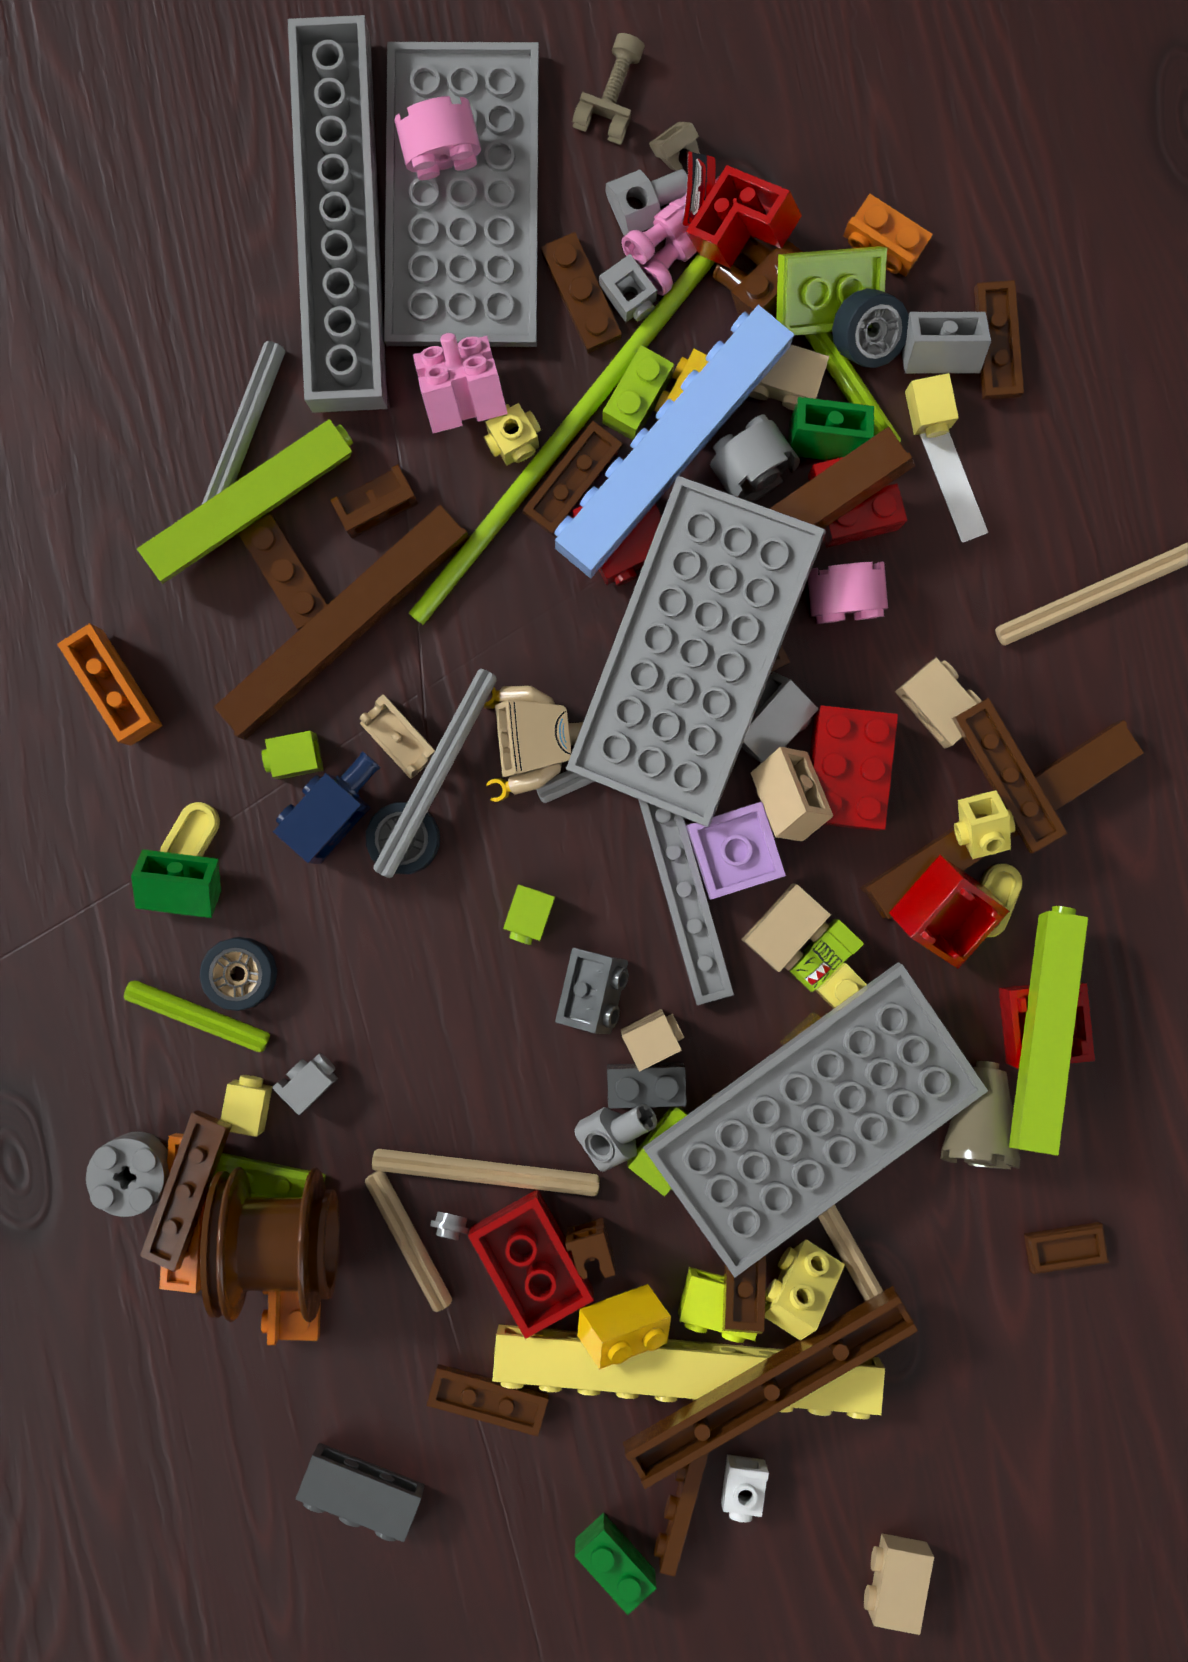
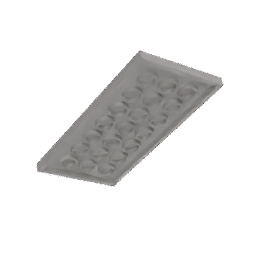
[384,42,539,347]
[566,476,826,827]
[643,963,988,1277]

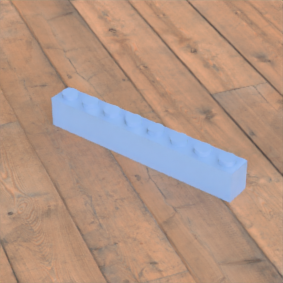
[554,304,794,579]

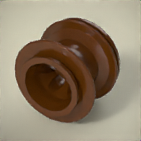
[200,1167,340,1323]

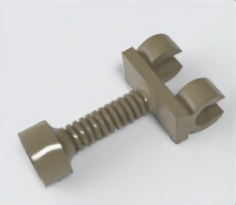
[572,33,645,145]

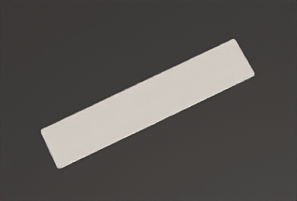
[920,432,988,542]

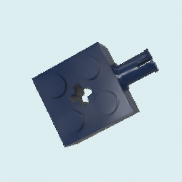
[273,751,381,864]

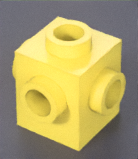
[484,403,541,466]
[954,790,1015,859]

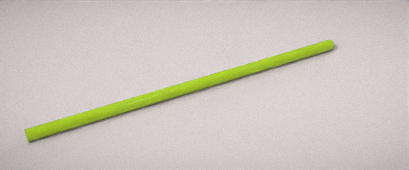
[408,253,715,625]

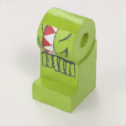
[789,919,864,992]

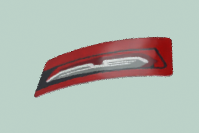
[683,152,716,227]

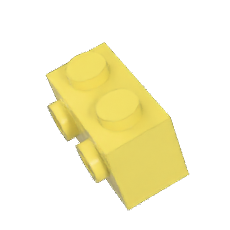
[765,1239,845,1341]

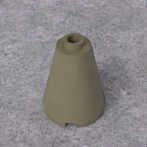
[940,1061,1020,1169]

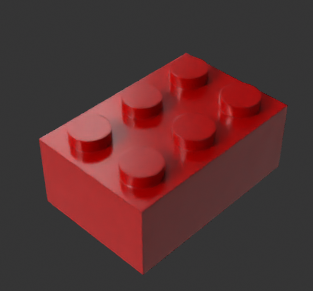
[810,705,898,831]
[468,1190,594,1339]

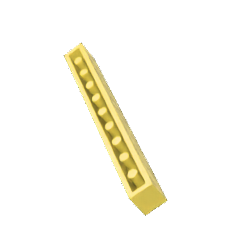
[492,1324,885,1419]

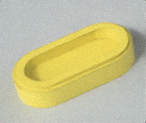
[160,802,220,857]
[980,864,1022,937]

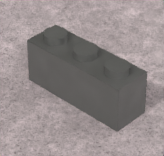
[295,1443,425,1542]

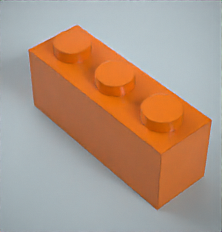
[57,623,163,746]

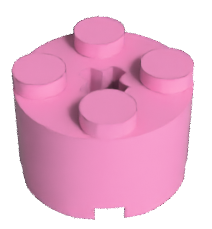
[394,96,481,180]
[808,562,888,624]

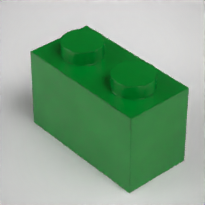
[788,397,874,460]
[131,849,221,918]
[575,1512,657,1615]

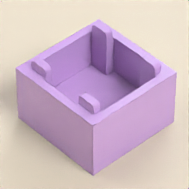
[686,802,786,899]

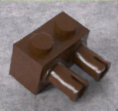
[713,236,803,319]

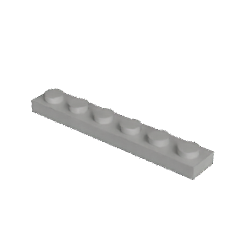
[638,799,734,1005]

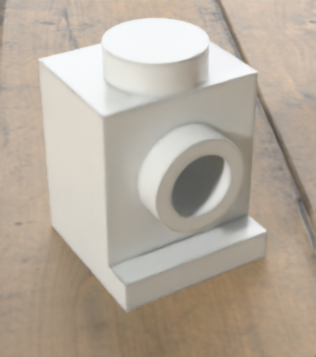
[721,1455,769,1523]

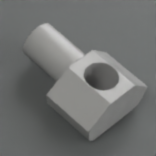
[605,169,688,236]
[574,1104,657,1172]

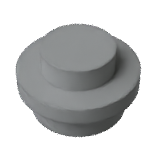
[430,1212,469,1241]

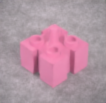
[413,333,508,433]

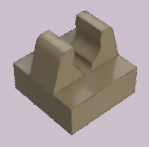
[649,122,700,171]

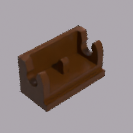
[330,464,418,538]
[565,1217,615,1279]

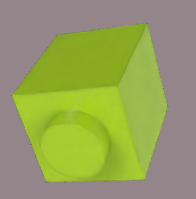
[262,731,324,780]
[503,884,556,945]

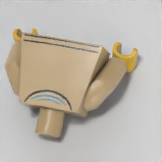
[483,686,583,802]

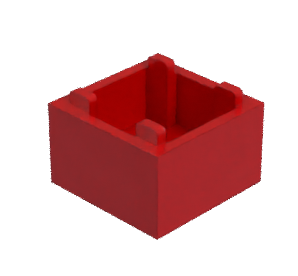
[889,855,1010,969]
[999,982,1095,1069]

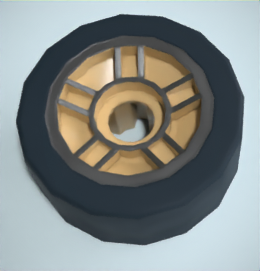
[199,937,277,1011]

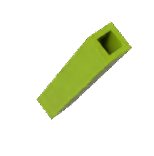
[137,419,353,584]
[1009,906,1088,1156]

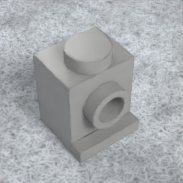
[599,254,657,322]
[272,1053,338,1115]

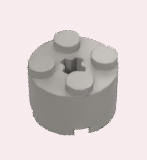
[710,414,800,502]
[86,1132,169,1217]

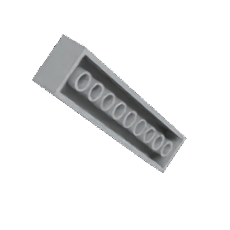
[288,15,388,413]

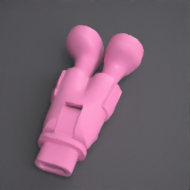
[621,177,719,296]

